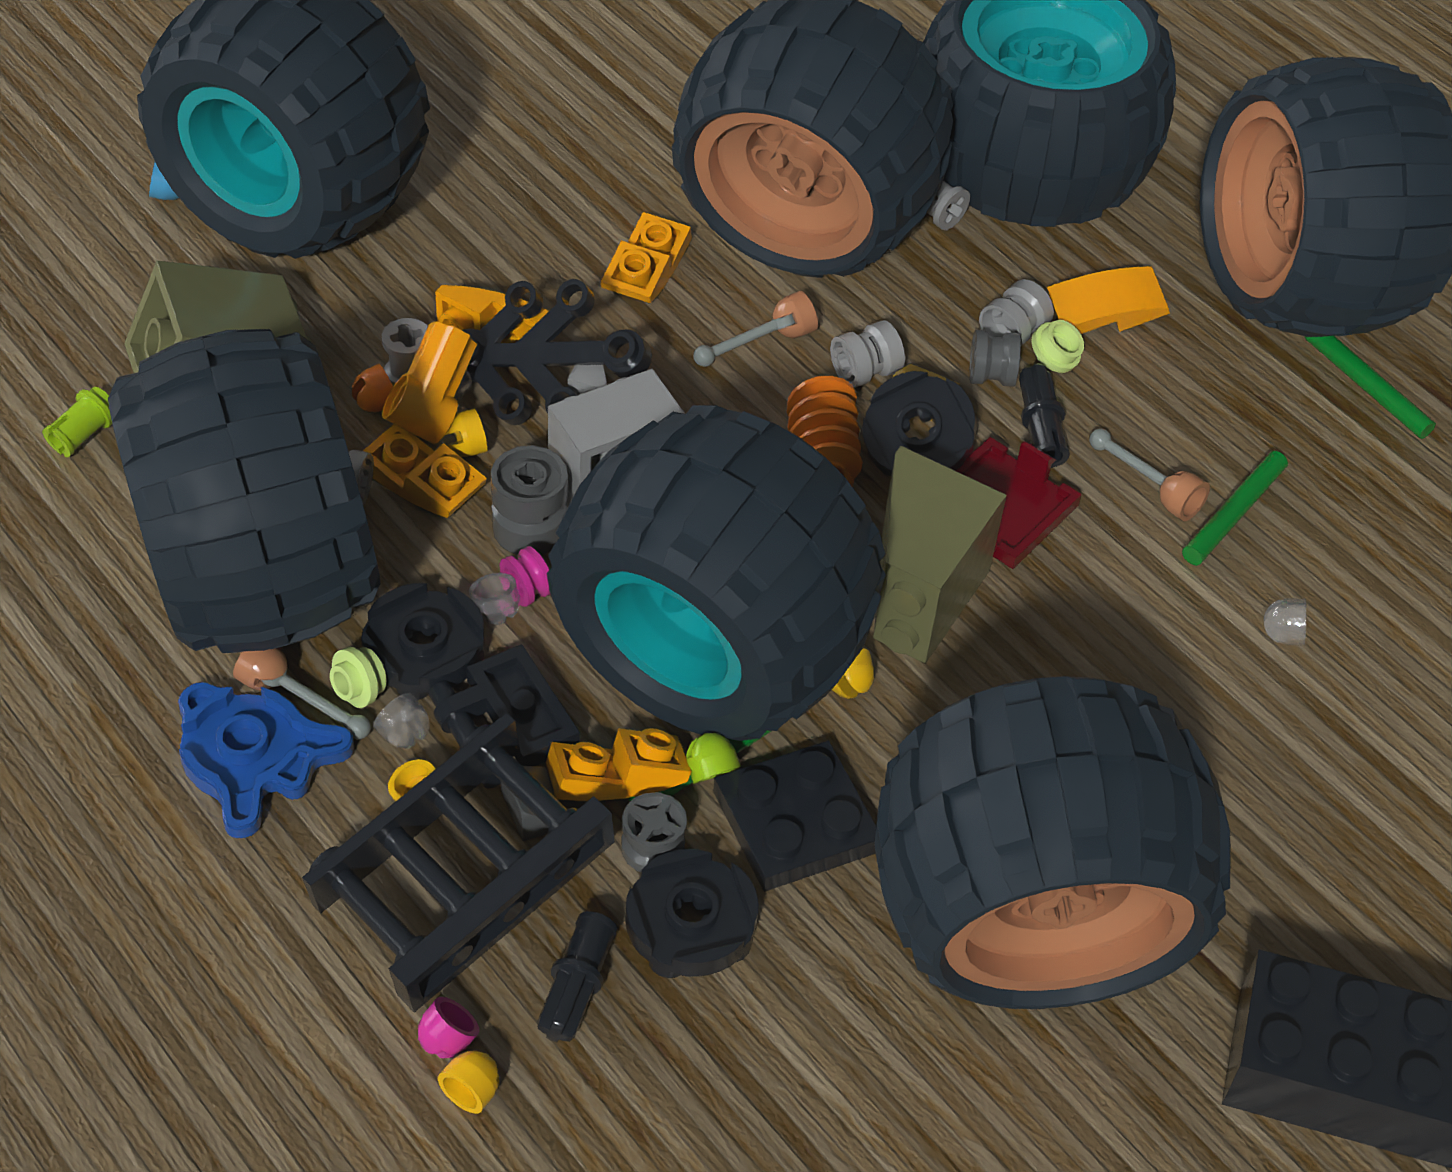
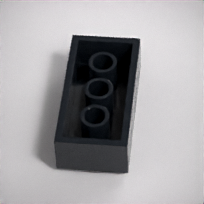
[1222,949,1452,1168]

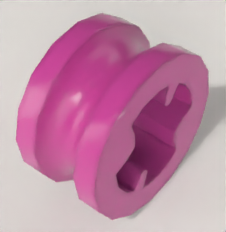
[500,546,550,607]

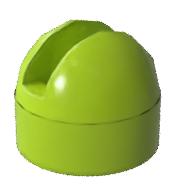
[686,733,741,784]

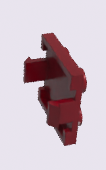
[955,437,1082,569]

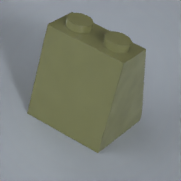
[124,260,311,373]
[873,446,1007,664]

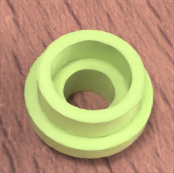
[1031,320,1084,373]
[330,647,386,708]

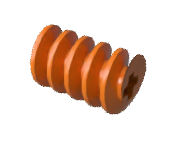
[787,376,863,487]

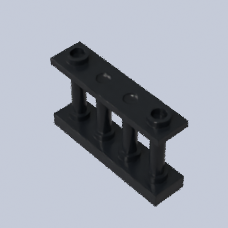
[302,712,615,1013]

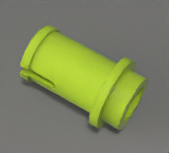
[42,387,112,457]

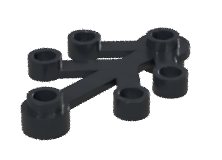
[461,279,652,425]

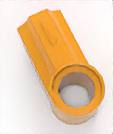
[382,321,477,445]

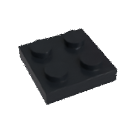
[713,740,876,892]

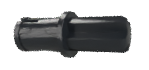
[1019,364,1070,468]
[537,911,618,1042]

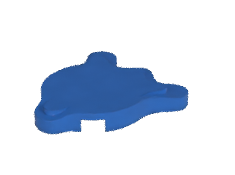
[178,682,354,838]

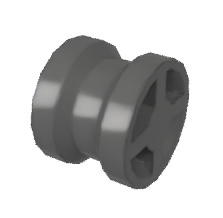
[969,330,1021,387]
[621,792,687,872]

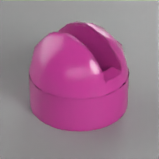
[418,997,479,1058]

